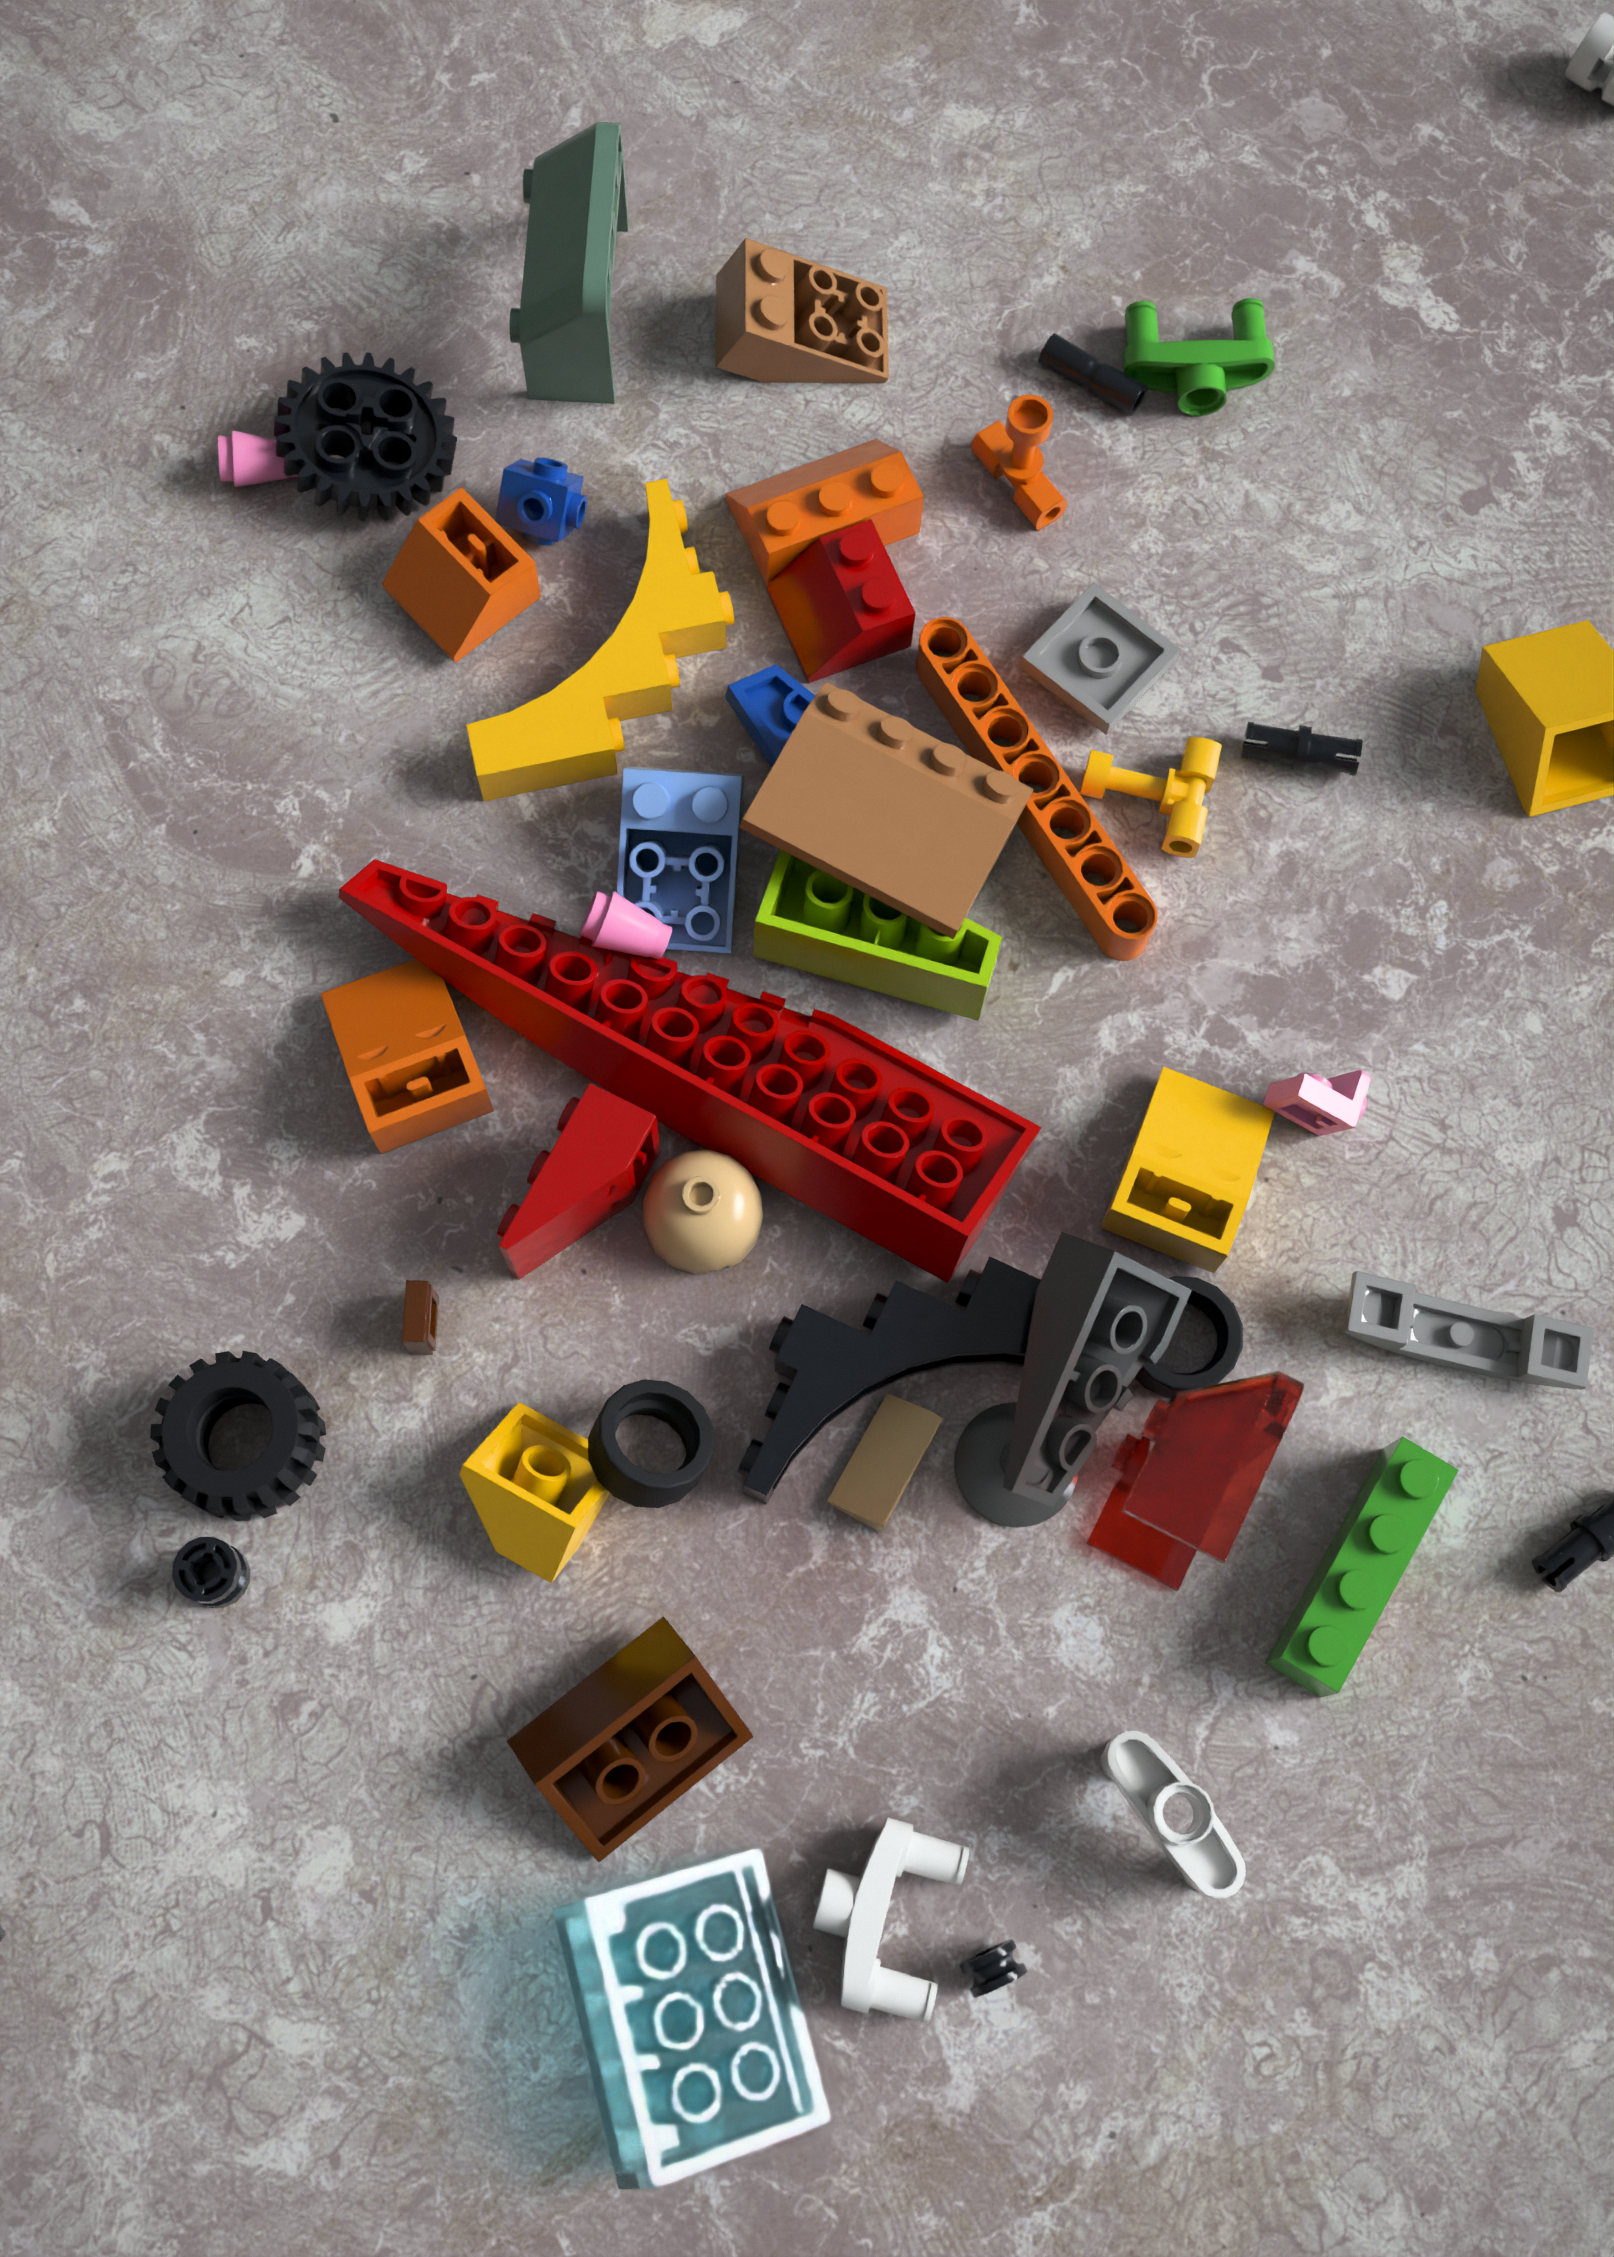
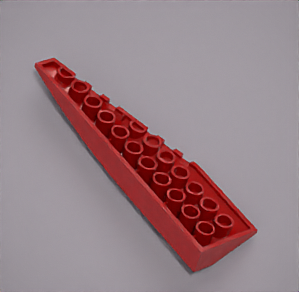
[338,859,1041,1283]

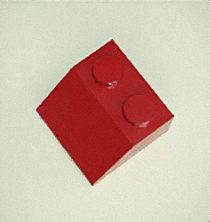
[766,519,916,683]

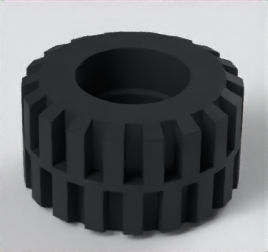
[150,1351,326,1521]

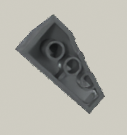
[1003,1232,1192,1507]

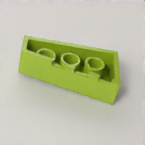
[753,849,1002,1021]

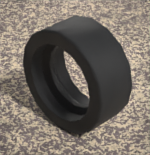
[1135,1276,1243,1399]
[588,1379,715,1508]

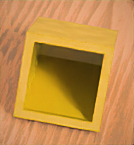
[1476,620,1614,817]

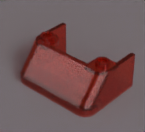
[1086,1371,1305,1591]

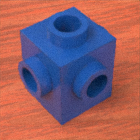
[495,458,587,545]

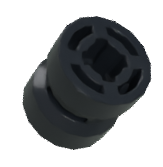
[172,1537,251,1608]

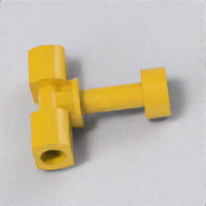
[1080,737,1222,858]

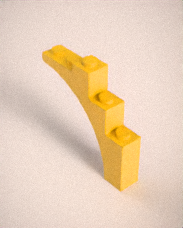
[466,478,734,801]

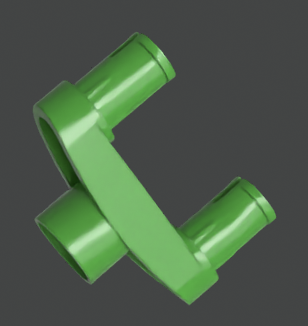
[1122,298,1275,416]

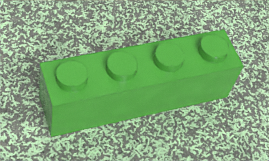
[1265,1436,1459,1698]

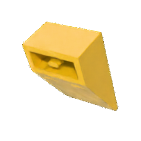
[1100,1066,1275,1273]

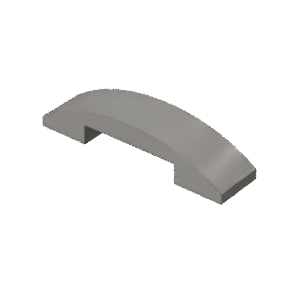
[1344,1271,1594,1390]

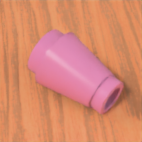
[218,430,298,488]
[579,891,672,960]

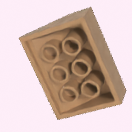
[739,681,1034,939]

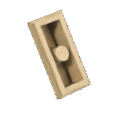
[827,1393,944,1533]

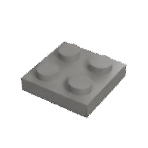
[1020,582,1181,735]

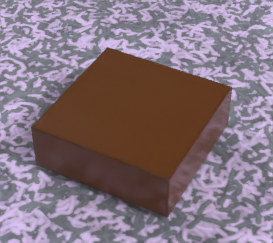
[402,1280,439,1355]

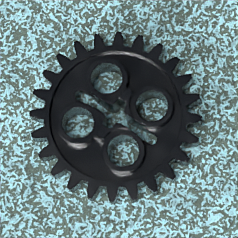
[274,352,457,521]

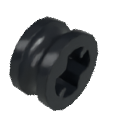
[959,1939,1027,1998]

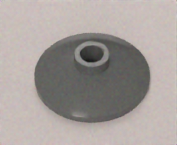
[954,1402,1079,1528]

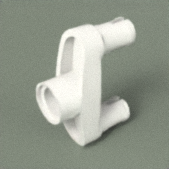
[1100,1731,1246,1899]
[812,1817,970,2024]

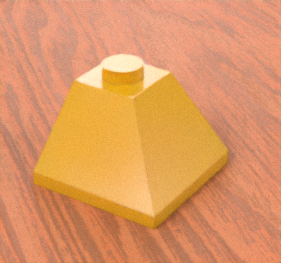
[459,1402,610,1583]

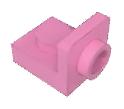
[1263,1070,1371,1136]

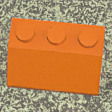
[725,439,924,585]

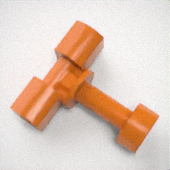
[971,394,1067,531]

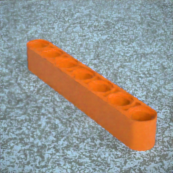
[916,617,1157,961]

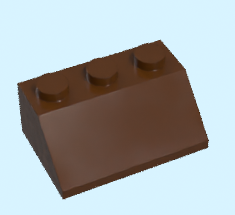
[507,1616,754,1863]

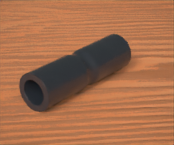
[1038,333,1147,416]

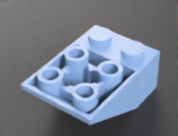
[617,767,744,953]

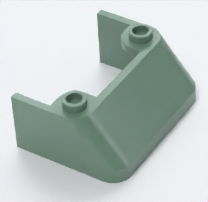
[509,122,629,404]

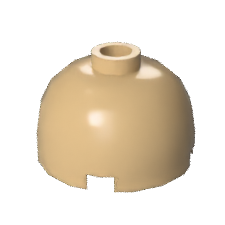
[642,1149,763,1275]

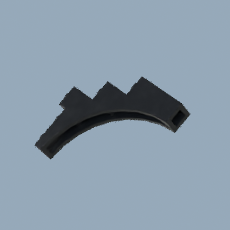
[738,1256,1041,1504]

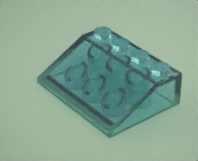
[553,1848,831,2189]

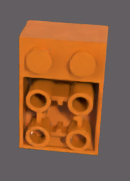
[320,958,494,1154]

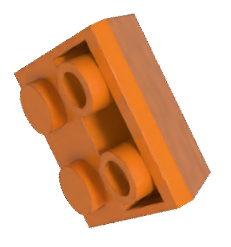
[382,487,541,663]

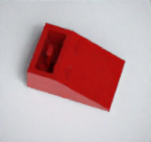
[497,1083,661,1280]

